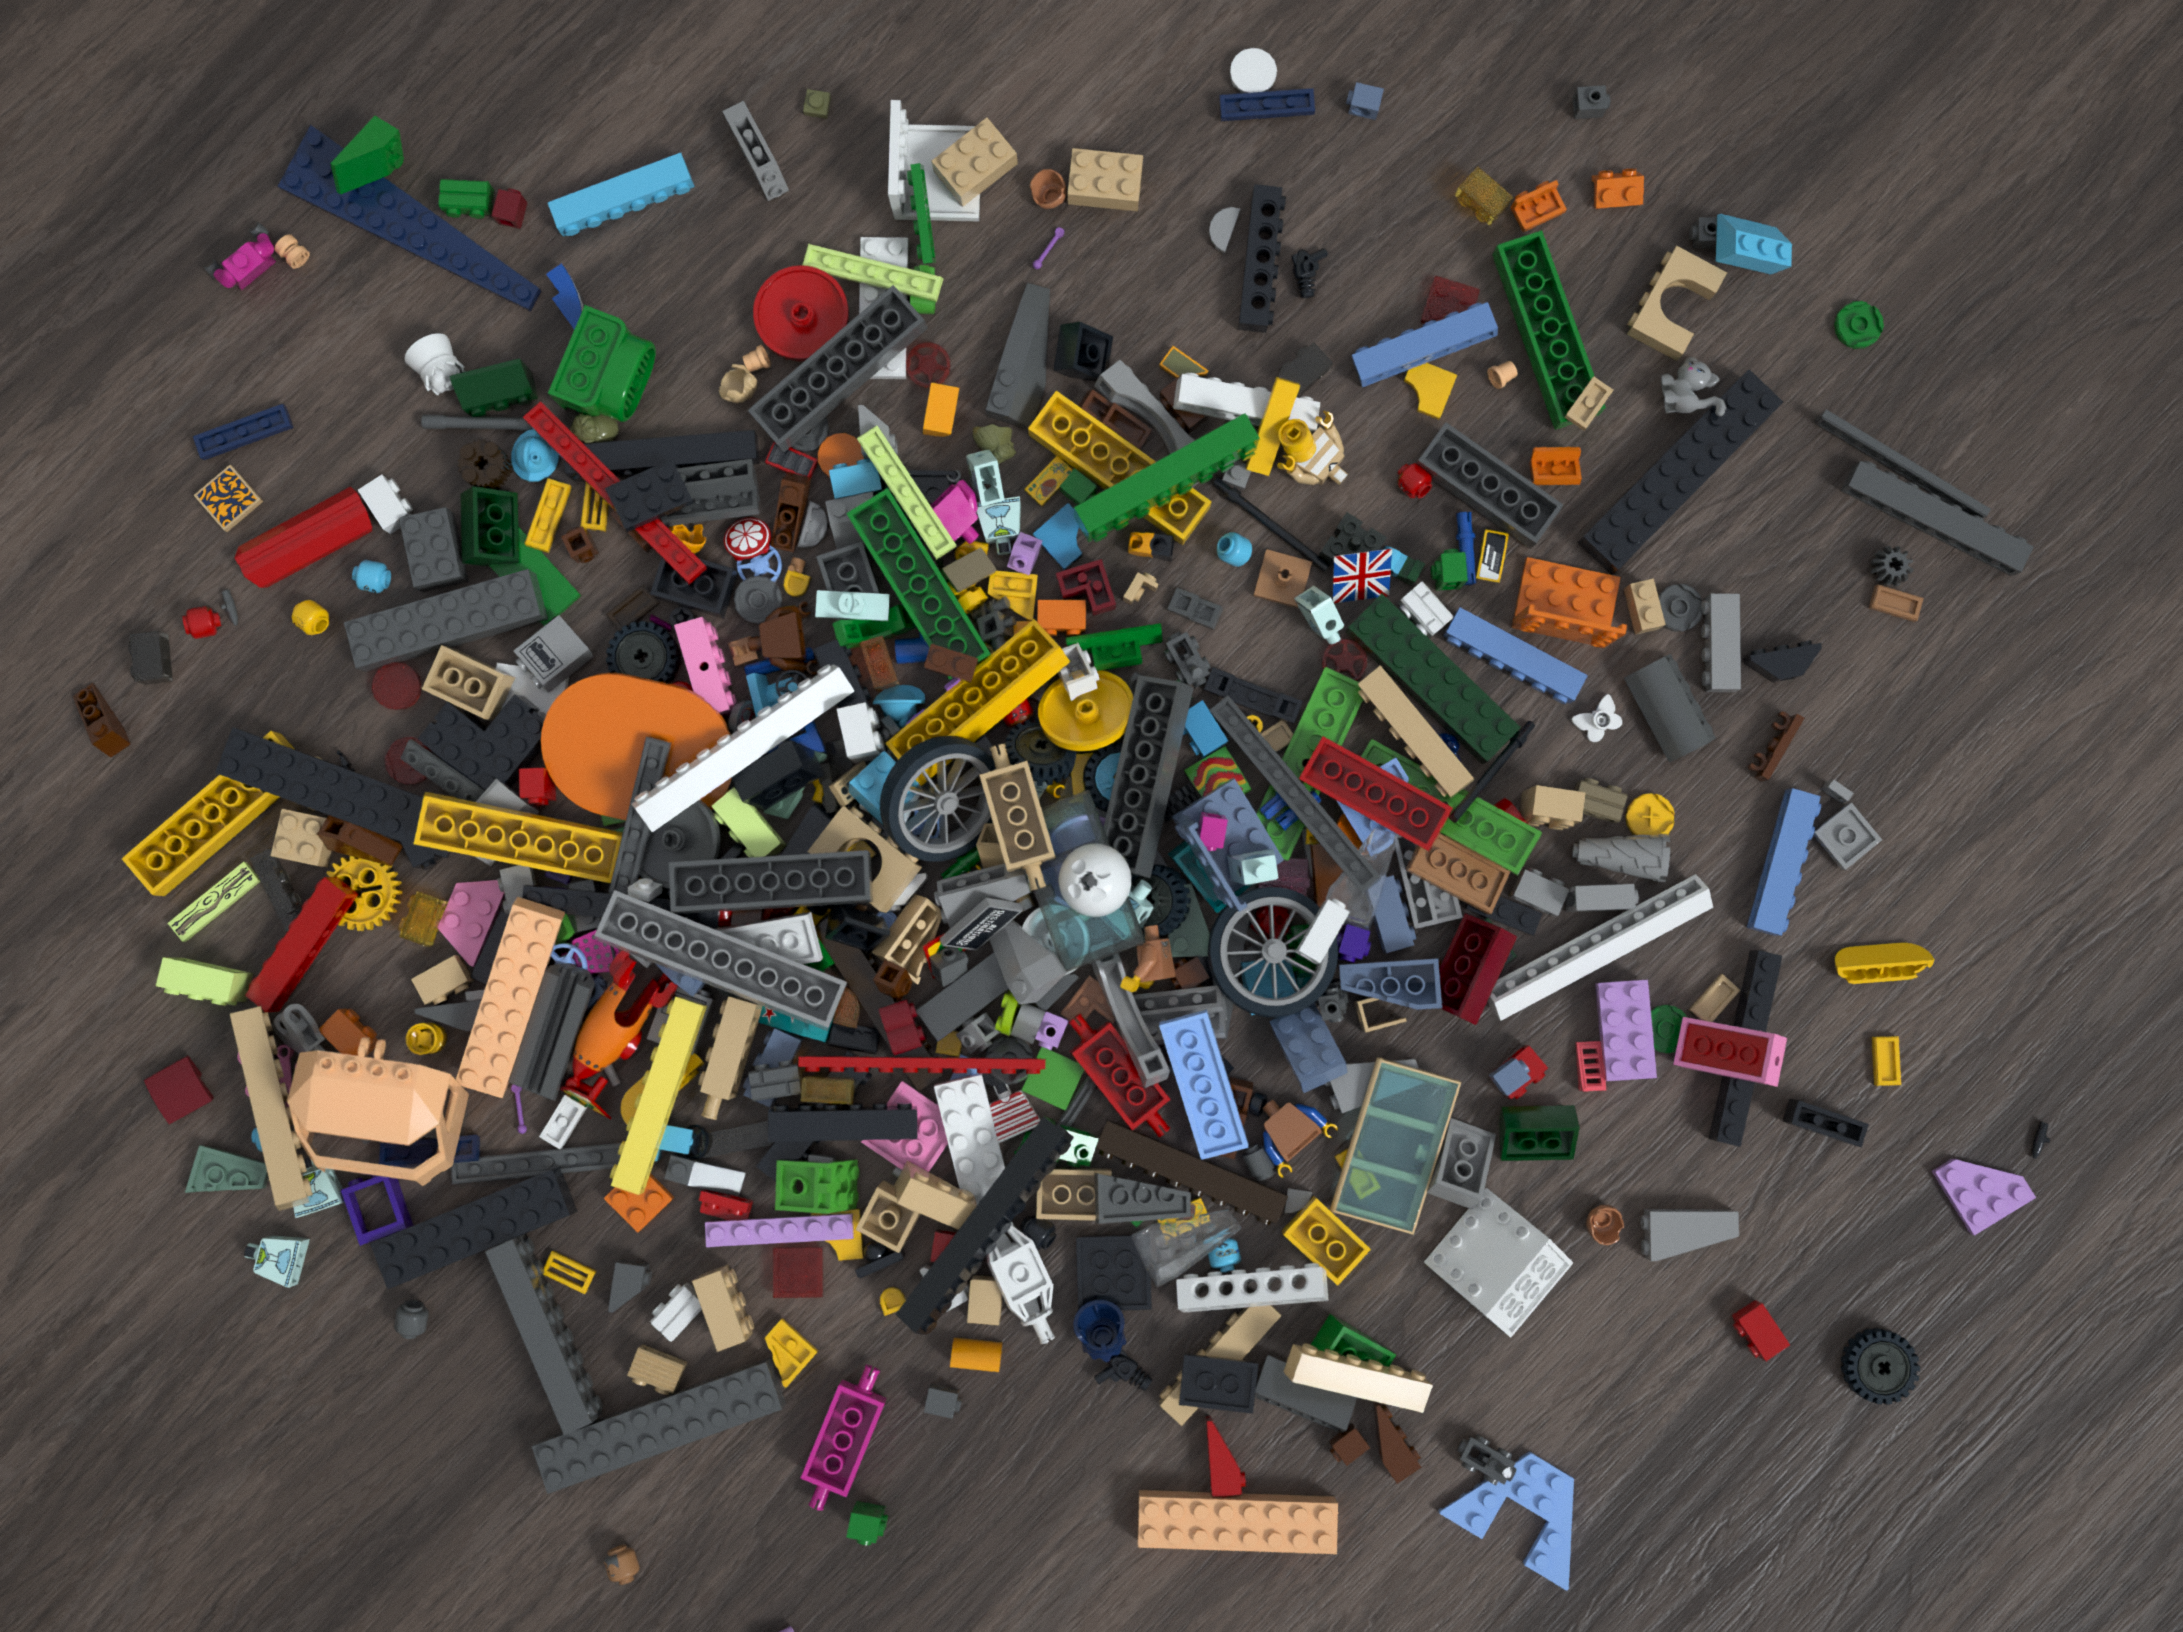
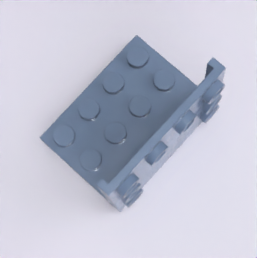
[1172,778,1284,912]

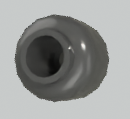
[394,1300,429,1339]

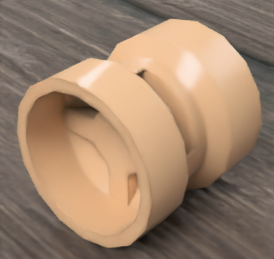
[274,235,310,269]

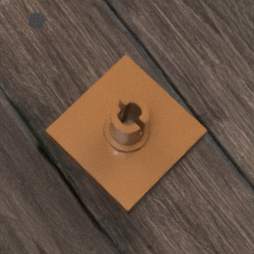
[1253,549,1312,609]

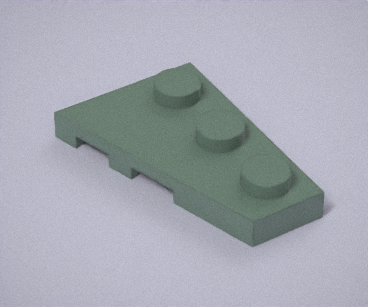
[1168,884,1210,957]

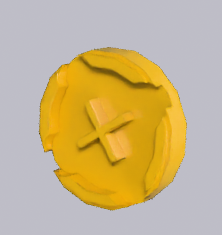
[1625,793,1675,835]

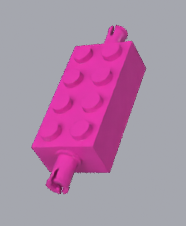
[801,1364,887,1511]

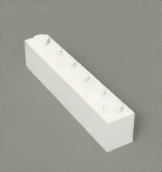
[1173,373,1320,434]

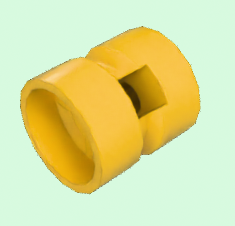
[1278,419,1317,463]
[947,582,988,614]
[406,1022,447,1055]

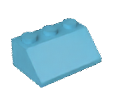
[1716,214,1792,274]

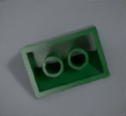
[449,358,538,417]
[460,486,519,566]
[1499,1105,1580,1161]

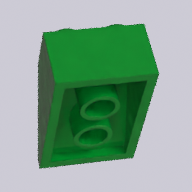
[330,116,404,195]
[1311,1314,1396,1367]

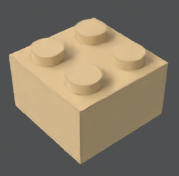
[271,809,332,868]
[856,1180,920,1253]

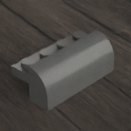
[662,459,760,527]
[1624,654,1716,763]

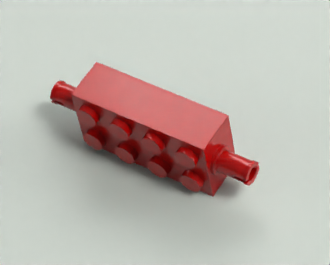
[1068,1013,1171,1137]

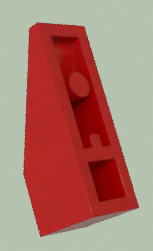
[1206,1416,1246,1497]

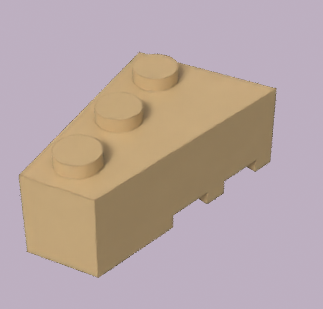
[872,894,942,985]
[894,1161,977,1230]

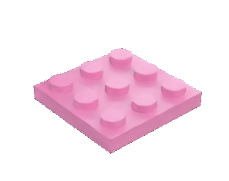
[861,1081,948,1172]

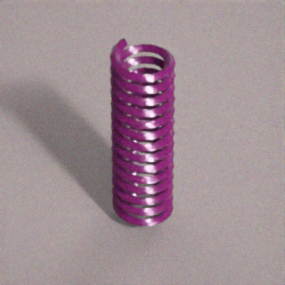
[649,614,672,631]

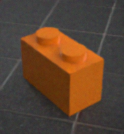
[1037,600,1086,636]
[319,1009,378,1056]

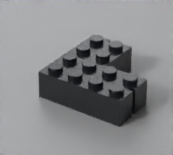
[418,694,546,791]

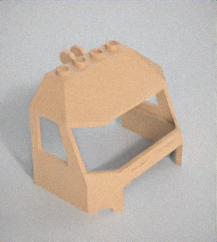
[287,1037,469,1186]

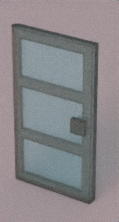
[1034,790,1146,972]

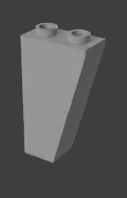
[723,101,789,201]
[934,863,1030,929]
[1324,1059,1424,1113]
[1641,1209,1739,1261]

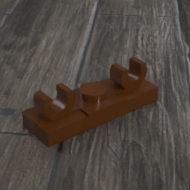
[1747,712,1805,782]

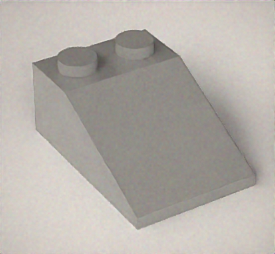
[1427,1118,1496,1209]

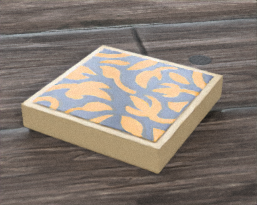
[194,465,263,532]

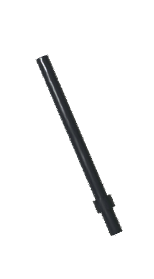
[1212,477,1330,572]
[1449,721,1535,823]

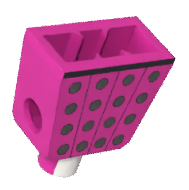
[561,930,619,973]

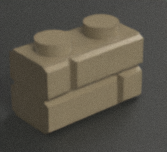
[1574,778,1628,823]

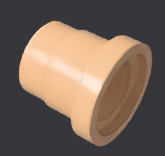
[743,345,771,372]
[1487,361,1517,389]

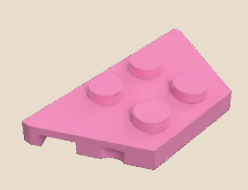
[437,880,505,967]

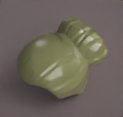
[570,414,619,444]
[972,424,1016,464]

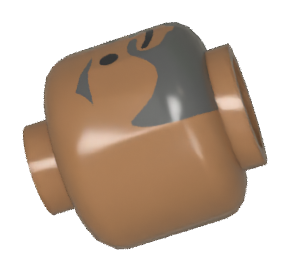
[604,1544,640,1585]

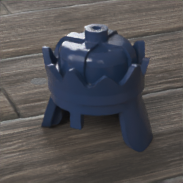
[1073,1300,1126,1362]

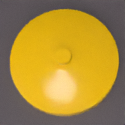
[1038,670,1133,751]

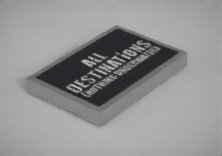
[940,898,1023,951]

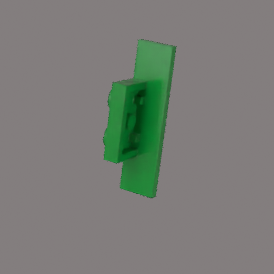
[1066,623,1163,671]

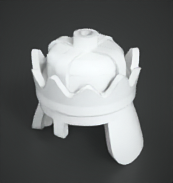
[405,333,465,395]

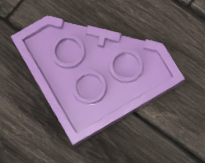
[1932,1159,2036,1235]

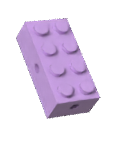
[1595,980,1657,1081]

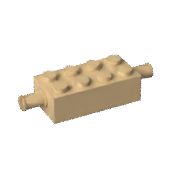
[980,744,1056,891]
[698,996,763,1120]

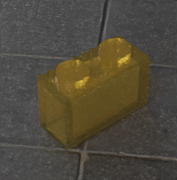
[398,891,449,947]
[801,1075,855,1104]

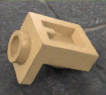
[1123,572,1159,605]

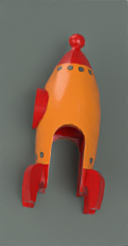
[566,951,678,1090]

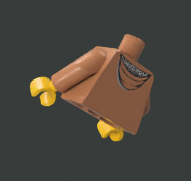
[1120,925,1176,992]

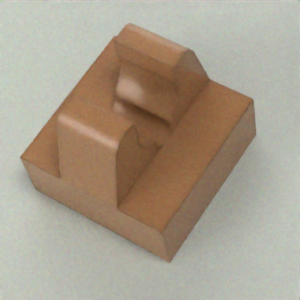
[728,636,759,667]

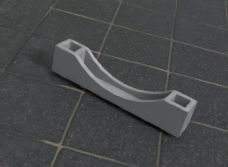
[1094,360,1200,488]
[1088,939,1170,1088]

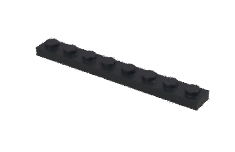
[522,884,720,929]

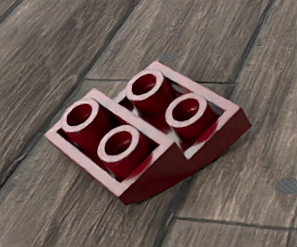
[144,1055,214,1125]

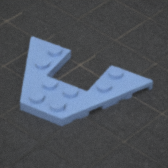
[1438,1451,1574,1591]

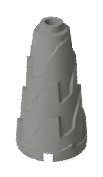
[1572,834,1670,882]

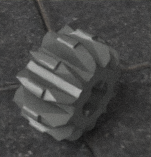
[1870,546,1914,587]

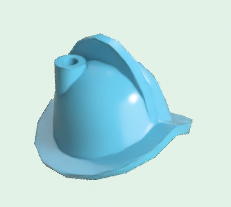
[511,429,559,482]
[873,685,925,728]

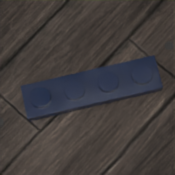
[1219,88,1315,121]
[193,404,294,460]
[379,1135,480,1168]

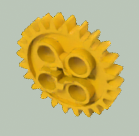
[326,856,403,931]

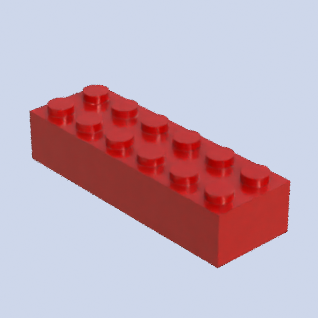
[1299,736,1453,852]

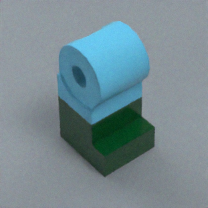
[1383,546,1426,586]

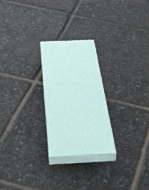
[815,590,890,621]

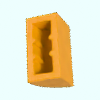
[923,383,959,437]
[950,1337,1003,1372]

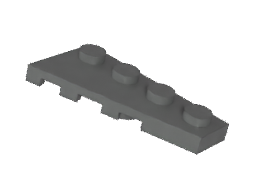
[1094,1173,1191,1224]

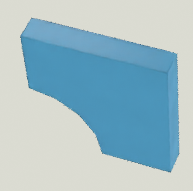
[1033,503,1082,570]

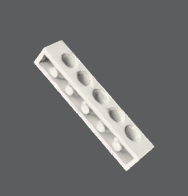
[1176,1263,1329,1313]

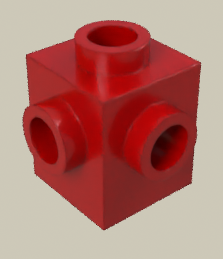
[1250,906,1293,940]

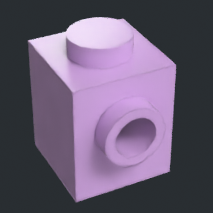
[1007,532,1043,575]
[1035,1011,1069,1050]

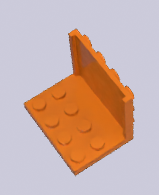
[1511,557,1627,648]

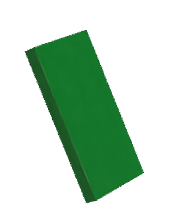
[486,526,582,626]

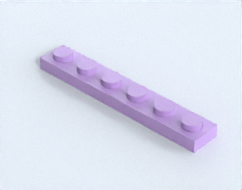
[705,1213,854,1247]

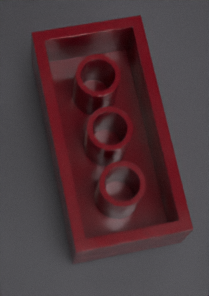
[1439,913,1517,1025]

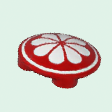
[724,518,771,561]

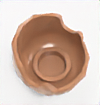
[1030,169,1067,209]
[1586,1205,1624,1245]

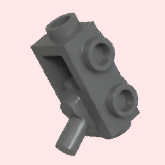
[1163,631,1211,689]
[1315,979,1350,1023]
[1457,1434,1517,1485]

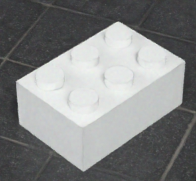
[837,702,886,764]

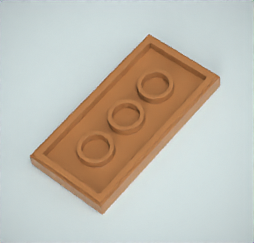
[1406,833,1510,915]

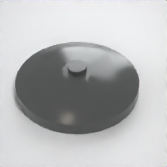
[640,799,720,888]

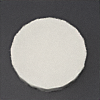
[1230,48,1277,93]

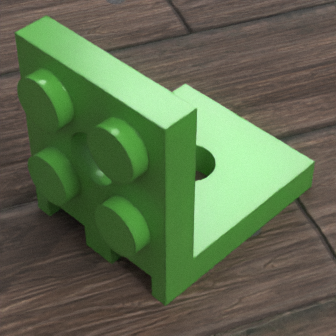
[775,1159,859,1214]

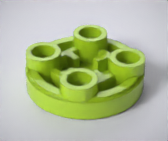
[995,989,1021,1036]

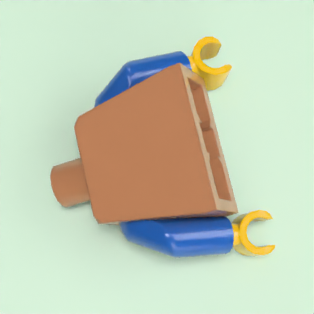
[1263,1100,1338,1178]

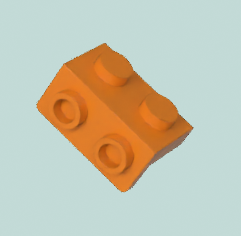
[1592,168,1644,209]
[1510,180,1567,233]
[1529,446,1582,485]

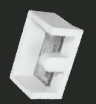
[1058,643,1099,701]

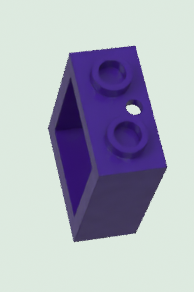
[341,1175,414,1246]

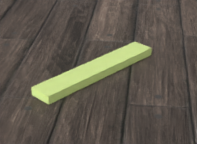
[802,244,943,302]
[857,426,957,560]

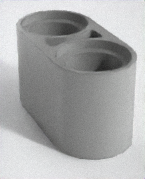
[1010,1004,1046,1044]

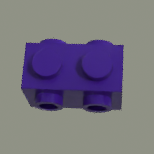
[1336,924,1371,963]

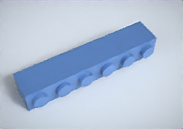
[1352,302,1498,388]
[1443,608,1588,704]
[1747,788,1821,936]

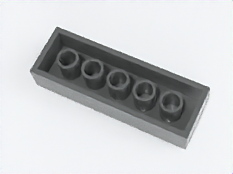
[1416,422,1564,549]

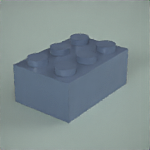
[1270,1002,1348,1093]

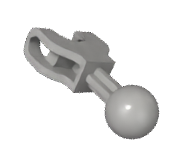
[272,1004,325,1055]

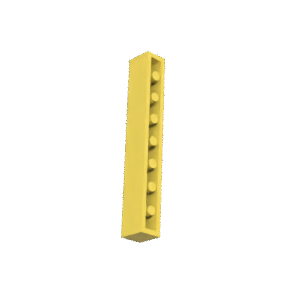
[610,996,708,1195]

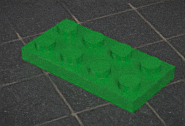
[907,163,936,264]

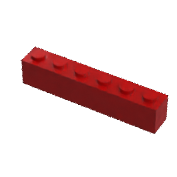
[245,877,358,1013]

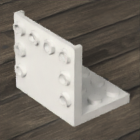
[888,100,980,221]
[1424,1188,1573,1337]

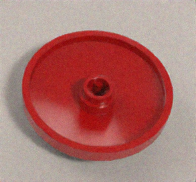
[753,265,849,361]

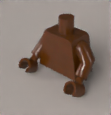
[748,601,818,676]

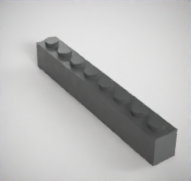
[1840,461,2034,576]

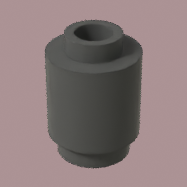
[1242,1143,1274,1182]

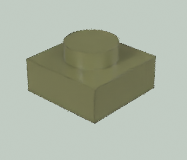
[803,89,831,119]

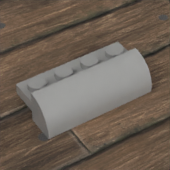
[1394,834,1463,929]
[1133,985,1227,1045]

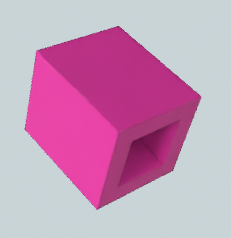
[1197,812,1228,851]

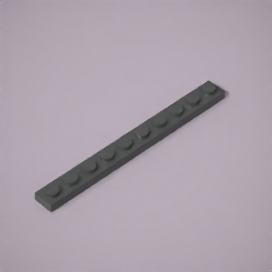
[1209,696,1381,894]

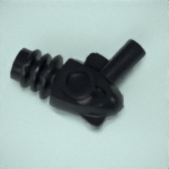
[1291,248,1328,299]
[1094,1349,1153,1391]

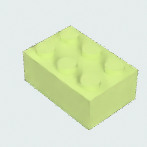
[712,787,787,857]
[156,957,253,1006]

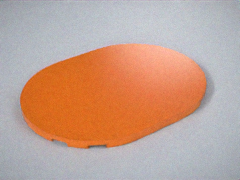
[541,673,732,820]

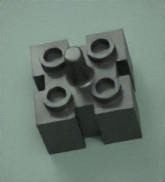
[1319,512,1387,567]

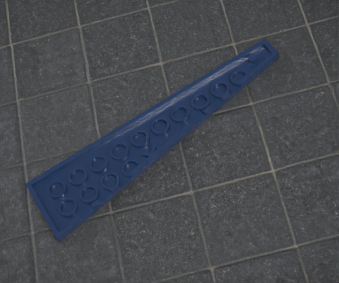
[278,125,541,312]

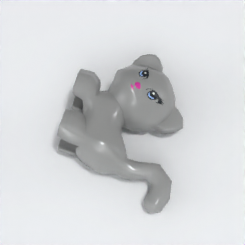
[1661,357,1726,416]

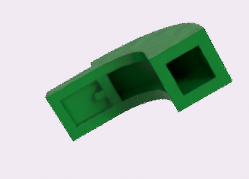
[832,605,917,649]

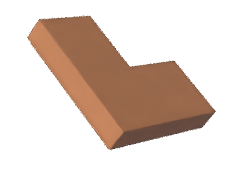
[1060,975,1115,1026]

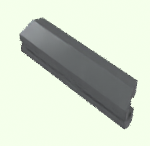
[509,963,595,1101]

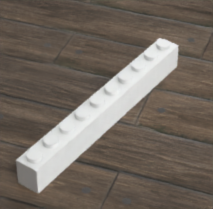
[632,664,854,832]
[1488,874,1713,1021]

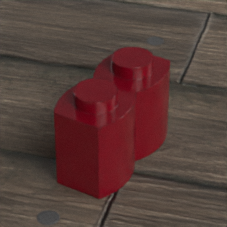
[878,999,925,1056]

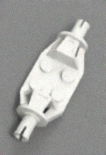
[986,1222,1055,1344]

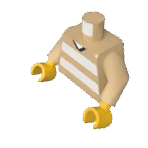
[1277,410,1348,485]

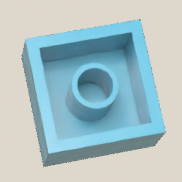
[849,751,919,825]

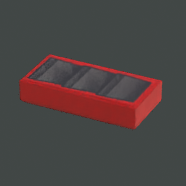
[765,442,818,477]

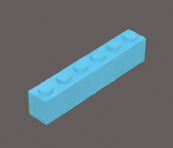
[547,153,695,236]

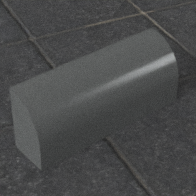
[916,953,1009,1042]
[1255,1355,1357,1433]

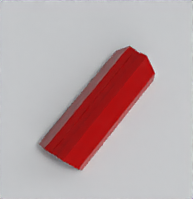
[234,486,372,588]

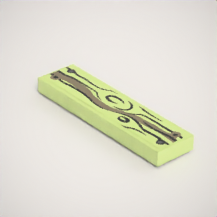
[168,862,262,942]

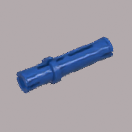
[1456,512,1477,585]

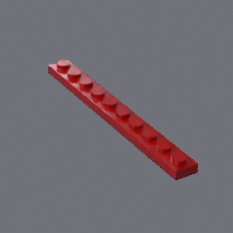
[523,401,707,584]
[798,1056,1046,1074]

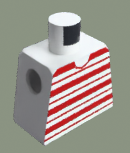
[989,1083,1041,1143]

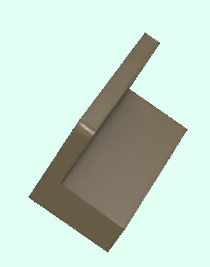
[940,547,996,593]

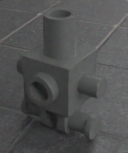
[971,596,1016,652]

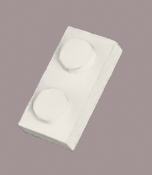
[539,1094,587,1149]

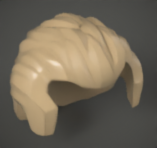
[719,364,757,404]

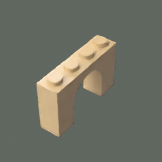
[1627,246,1727,361]
[807,806,922,913]

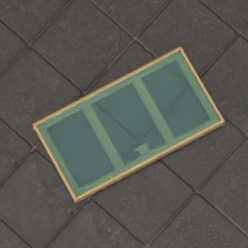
[1330,1057,1462,1235]

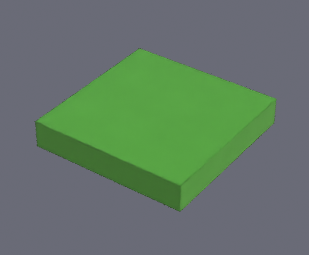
[1022,1047,1084,1111]

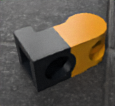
[1128,532,1175,562]

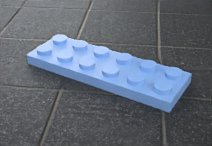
[1159,1009,1248,1160]

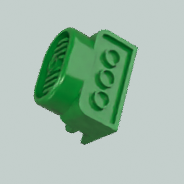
[548,305,656,422]

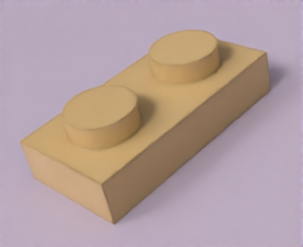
[1565,377,1613,431]

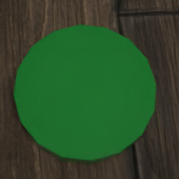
[1834,301,1884,349]
[1651,1005,1688,1053]

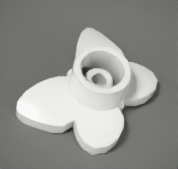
[1571,694,1622,742]

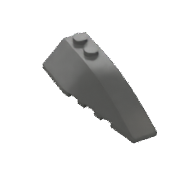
[986,283,1050,429]

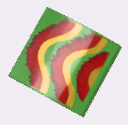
[1184,746,1252,797]

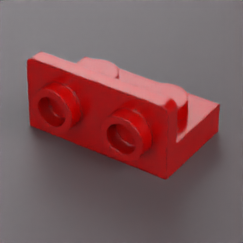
[699,1189,753,1220]

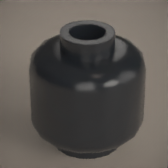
[1020,1214,1057,1250]

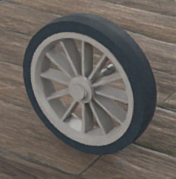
[880,736,996,862]
[1208,887,1338,1017]

